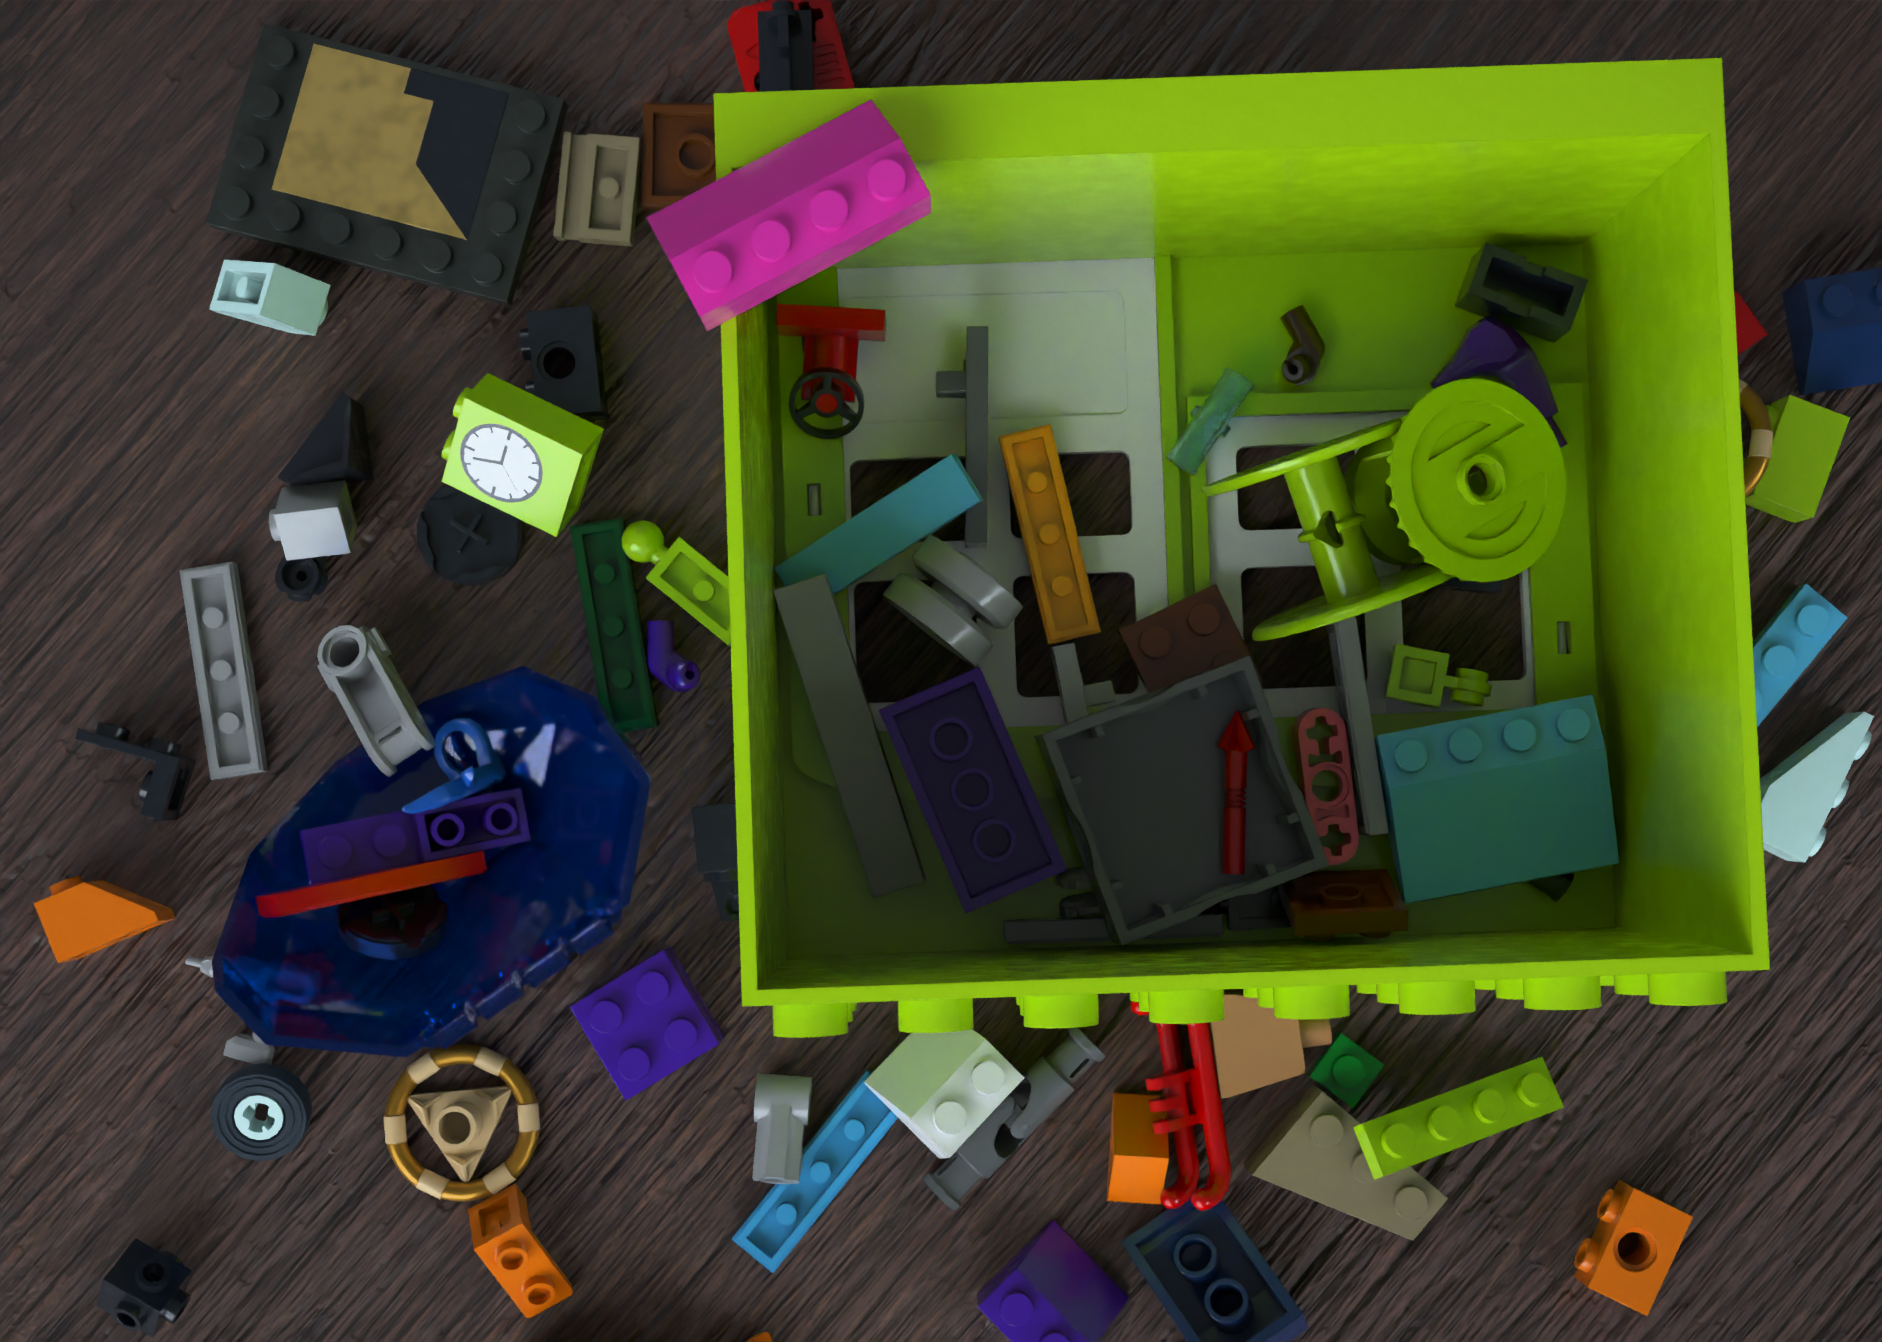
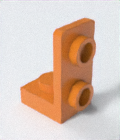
[468,1183,573,1318]

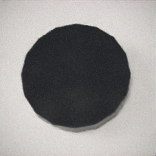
[417,485,525,586]
[336,885,448,960]

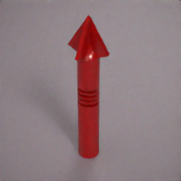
[1217,710,1256,875]

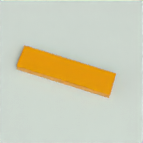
[998,424,1101,645]

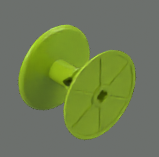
[1201,417,1455,641]

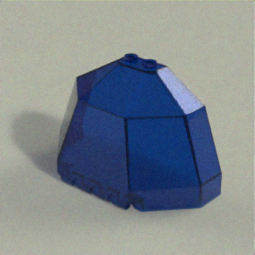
[212,666,651,1057]

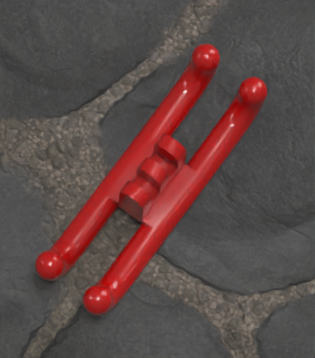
[1130,1001,1231,1211]

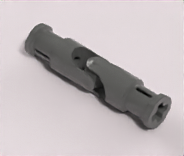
[922,1028,1107,1211]

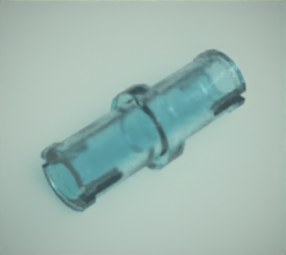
[1166,367,1254,476]

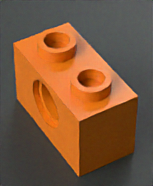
[1574,1180,1693,1316]

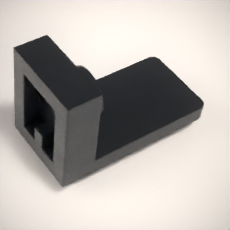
[75,721,196,821]

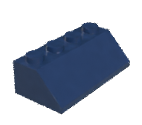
[1782,268,1882,396]

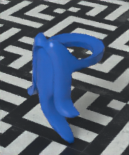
[401,718,506,814]

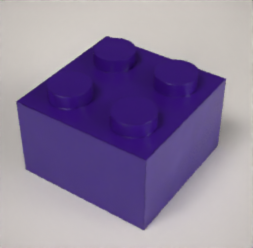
[570,946,725,1101]

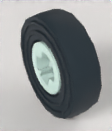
[211,1063,312,1161]

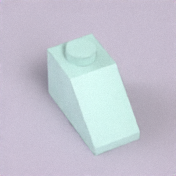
[209,259,330,336]

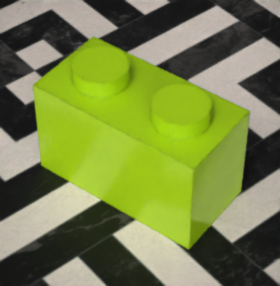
[1743,395,1850,523]

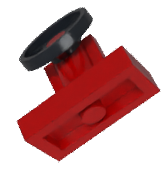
[776,303,887,439]

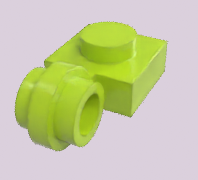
[1384,644,1492,709]

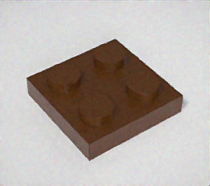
[1118,584,1263,693]
[1278,869,1408,941]

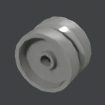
[882,535,1023,668]

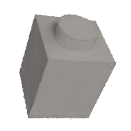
[269,480,357,561]

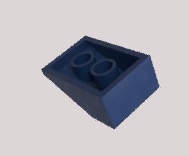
[1121,1181,1309,1342]

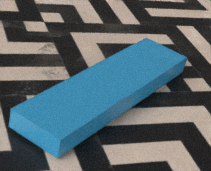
[731,1069,898,1273]

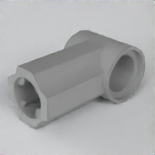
[752,1073,812,1185]

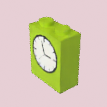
[441,373,604,537]

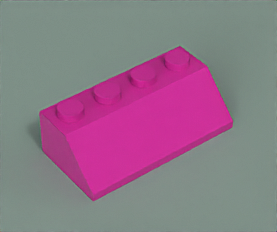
[647,100,931,331]

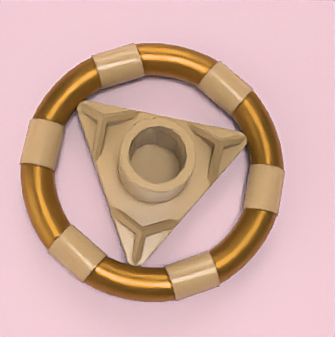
[383,1044,540,1202]

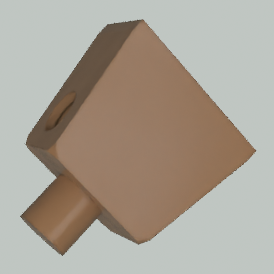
[1209,990,1332,1098]

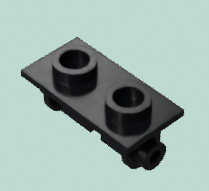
[758,0,814,92]

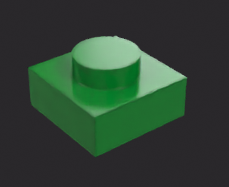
[1307,1031,1384,1108]

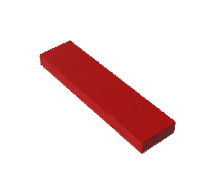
[256,851,487,918]

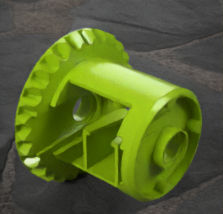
[1344,378,1567,583]

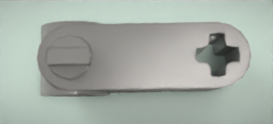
[317,625,436,777]

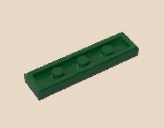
[570,517,659,736]

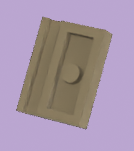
[553,131,643,247]

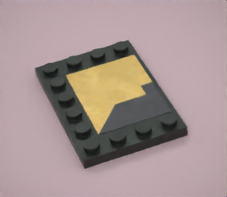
[206,23,568,306]

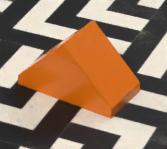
[1107,1092,1169,1204]

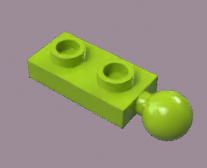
[621,520,731,646]

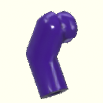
[647,620,701,693]

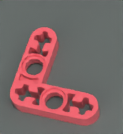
[1292,708,1359,866]

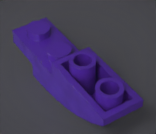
[299,788,531,884]

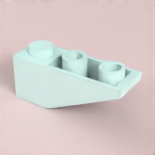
[1760,712,1874,862]

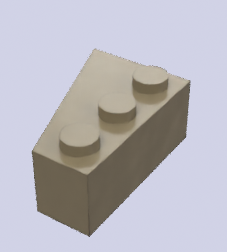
[1244,1084,1448,1241]

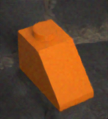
[34,875,175,963]

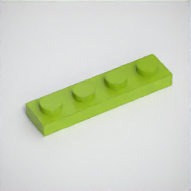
[1353,1057,1564,1180]

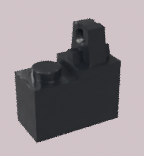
[692,803,739,921]

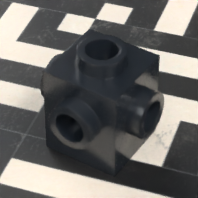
[97,1238,192,1338]

